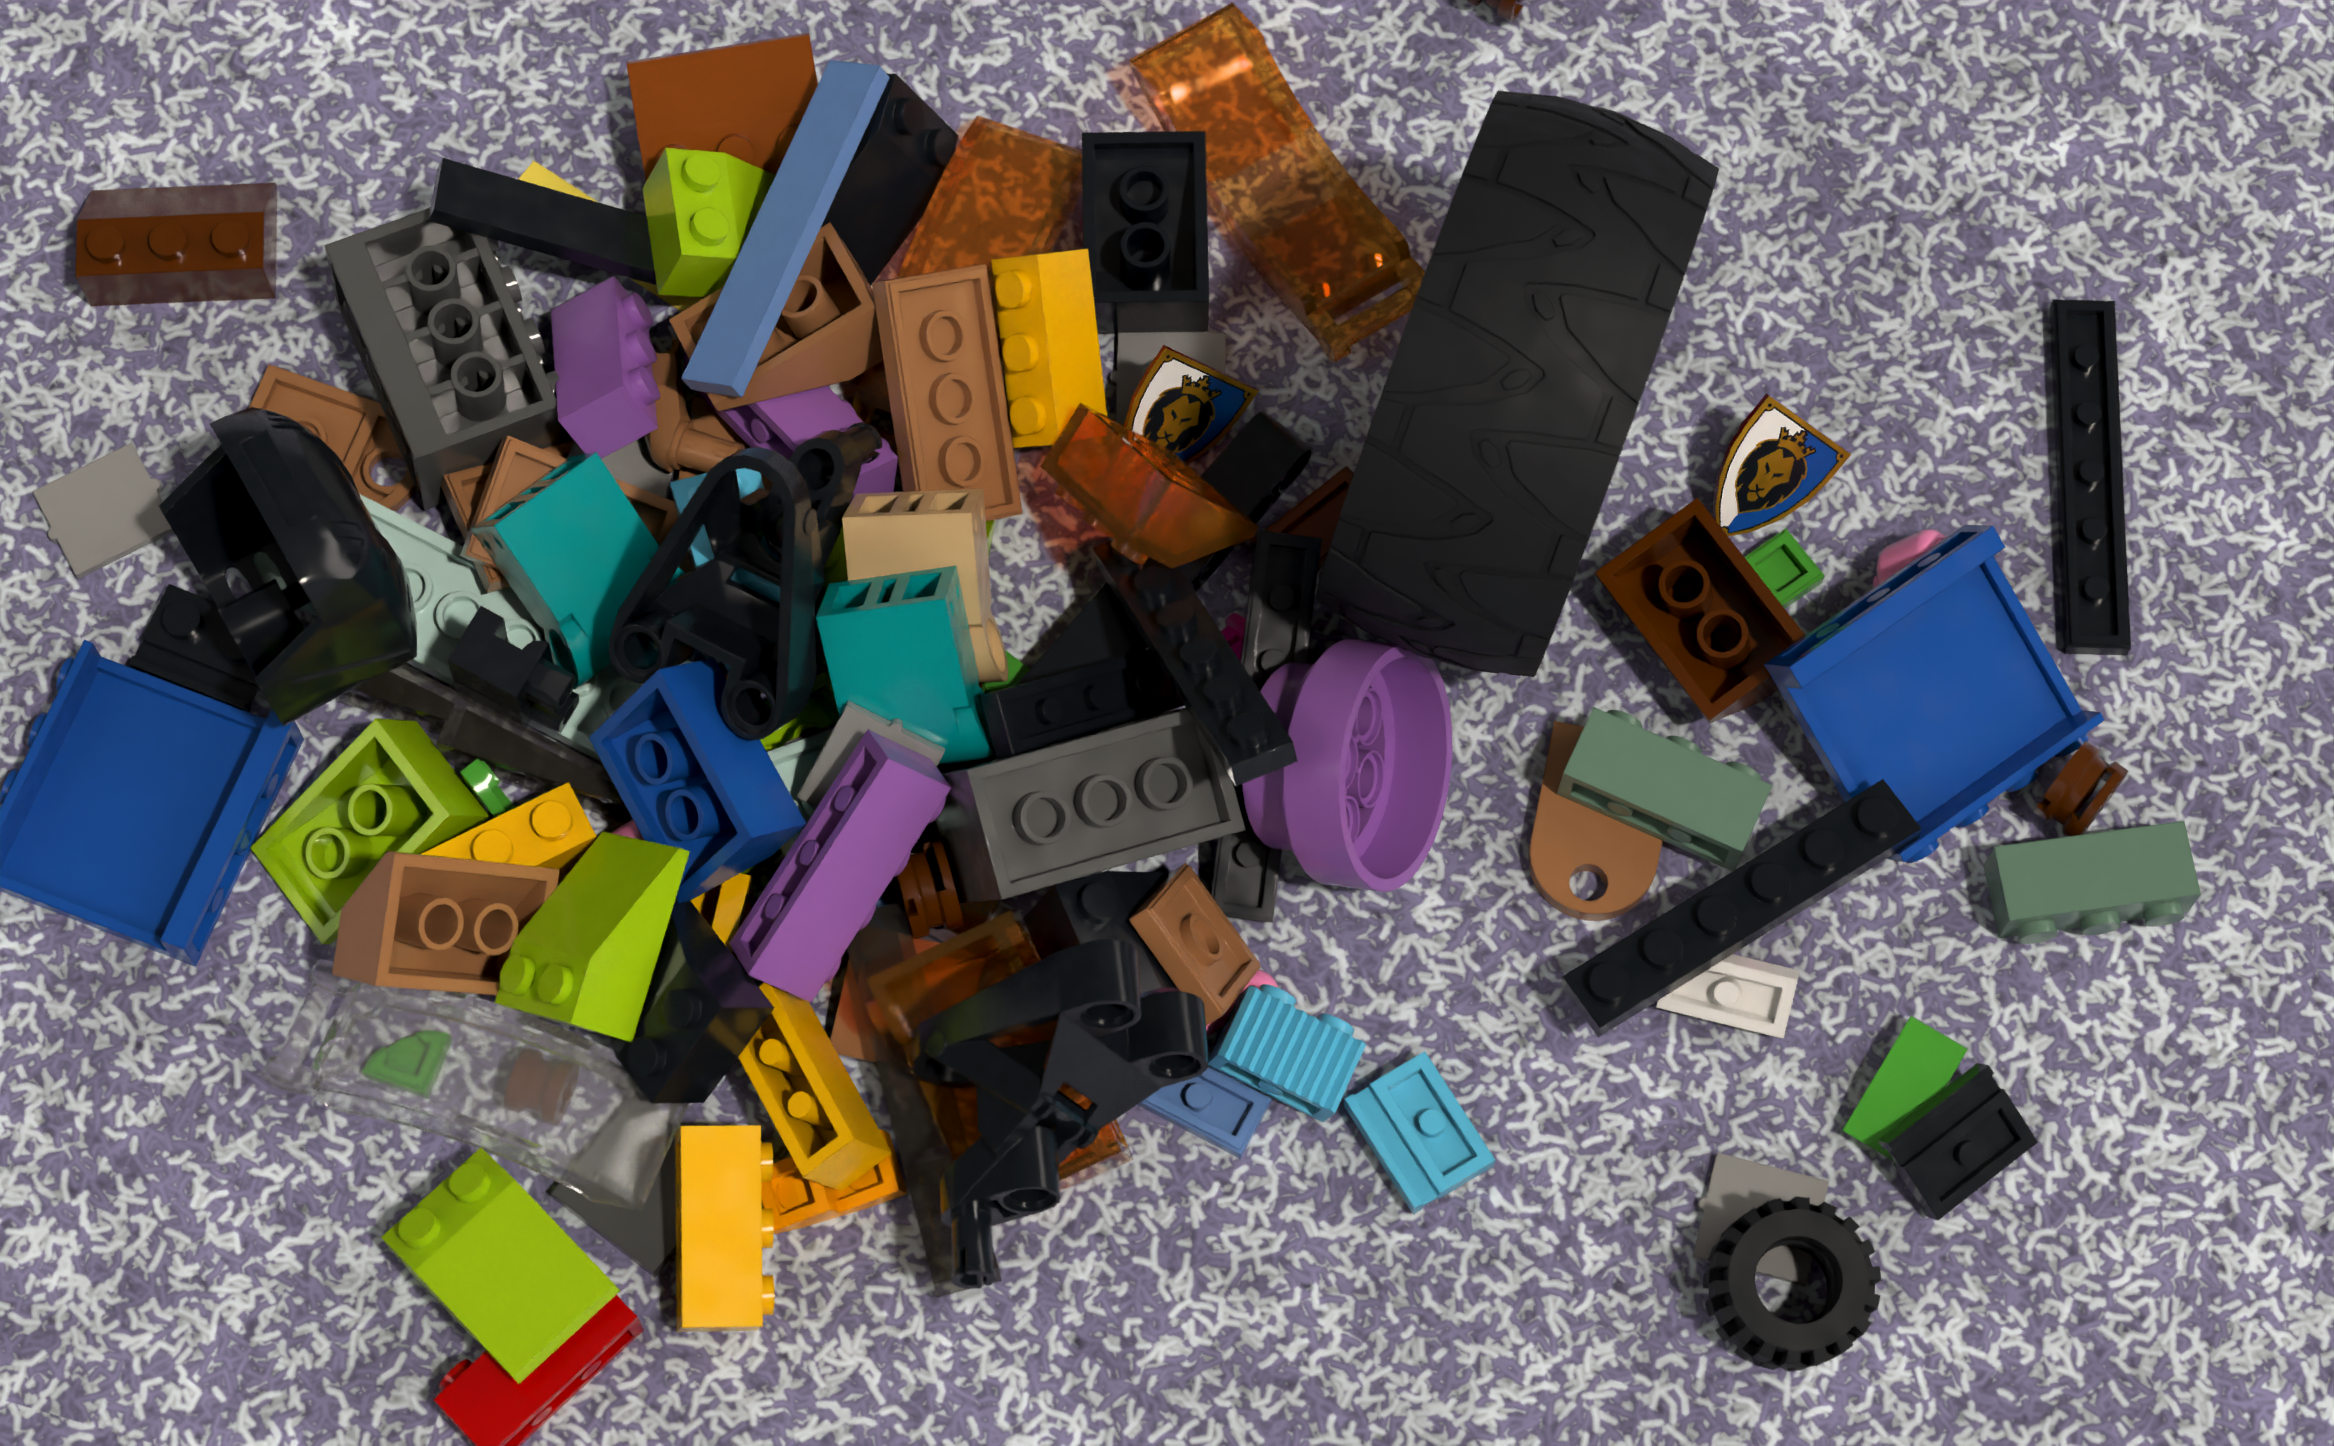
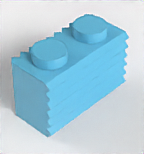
[1208,984,1366,1122]

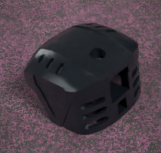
[159,407,417,727]

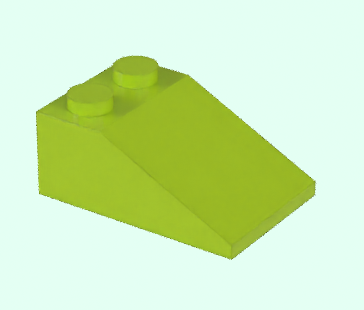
[643,148,776,298]
[250,718,490,944]
[495,832,690,1042]
[381,1147,620,1384]

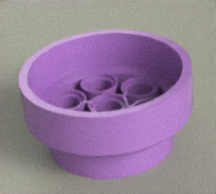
[1242,639,1452,892]

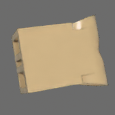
[842,489,1008,683]

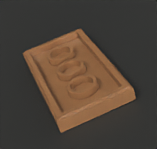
[872,264,1023,521]

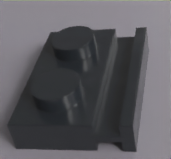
[128,584,261,712]
[1878,1063,2038,1220]

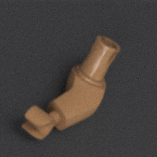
[644,338,745,473]

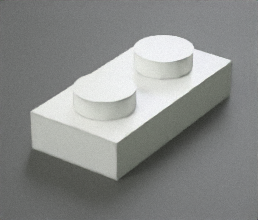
[1656,954,1800,1039]

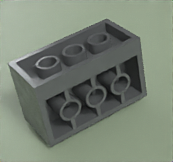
[324,208,569,510]
[935,708,1245,904]

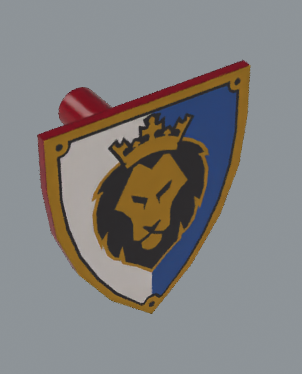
[1123,345,1259,486]
[1713,393,1851,536]

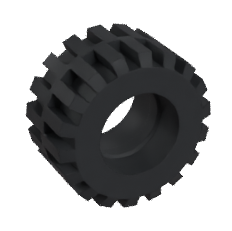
[1703,1196,1882,1372]

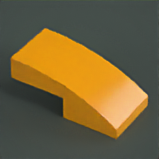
[761,1129,908,1234]

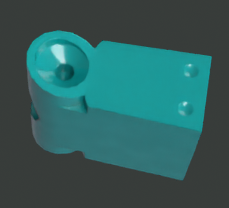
[471,452,685,690]
[816,565,996,764]

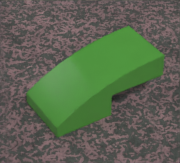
[1842,1015,1968,1162]

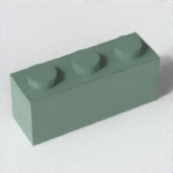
[1557,707,1772,871]
[1983,821,2201,944]

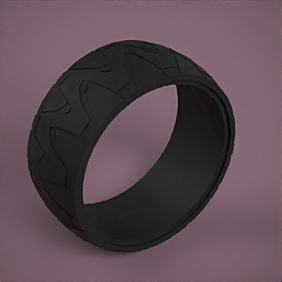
[1316,91,1719,677]

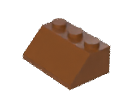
[626,32,818,181]

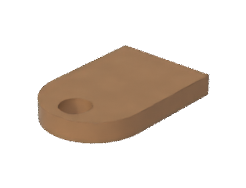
[249,364,416,512]
[1528,721,1662,921]

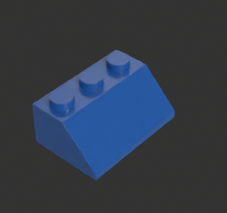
[588,658,807,904]

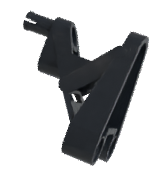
[608,422,882,740]
[912,939,1208,1289]

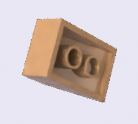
[669,222,883,412]

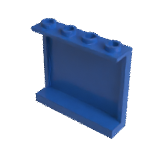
[1764,525,2105,863]
[0,640,304,967]

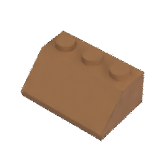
[332,851,560,995]

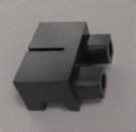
[448,606,580,733]

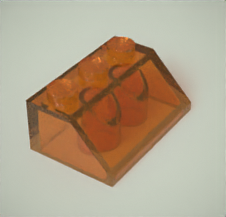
[1040,402,1259,568]

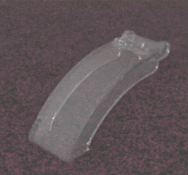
[261,959,689,1211]

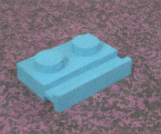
[1344,1051,1495,1215]

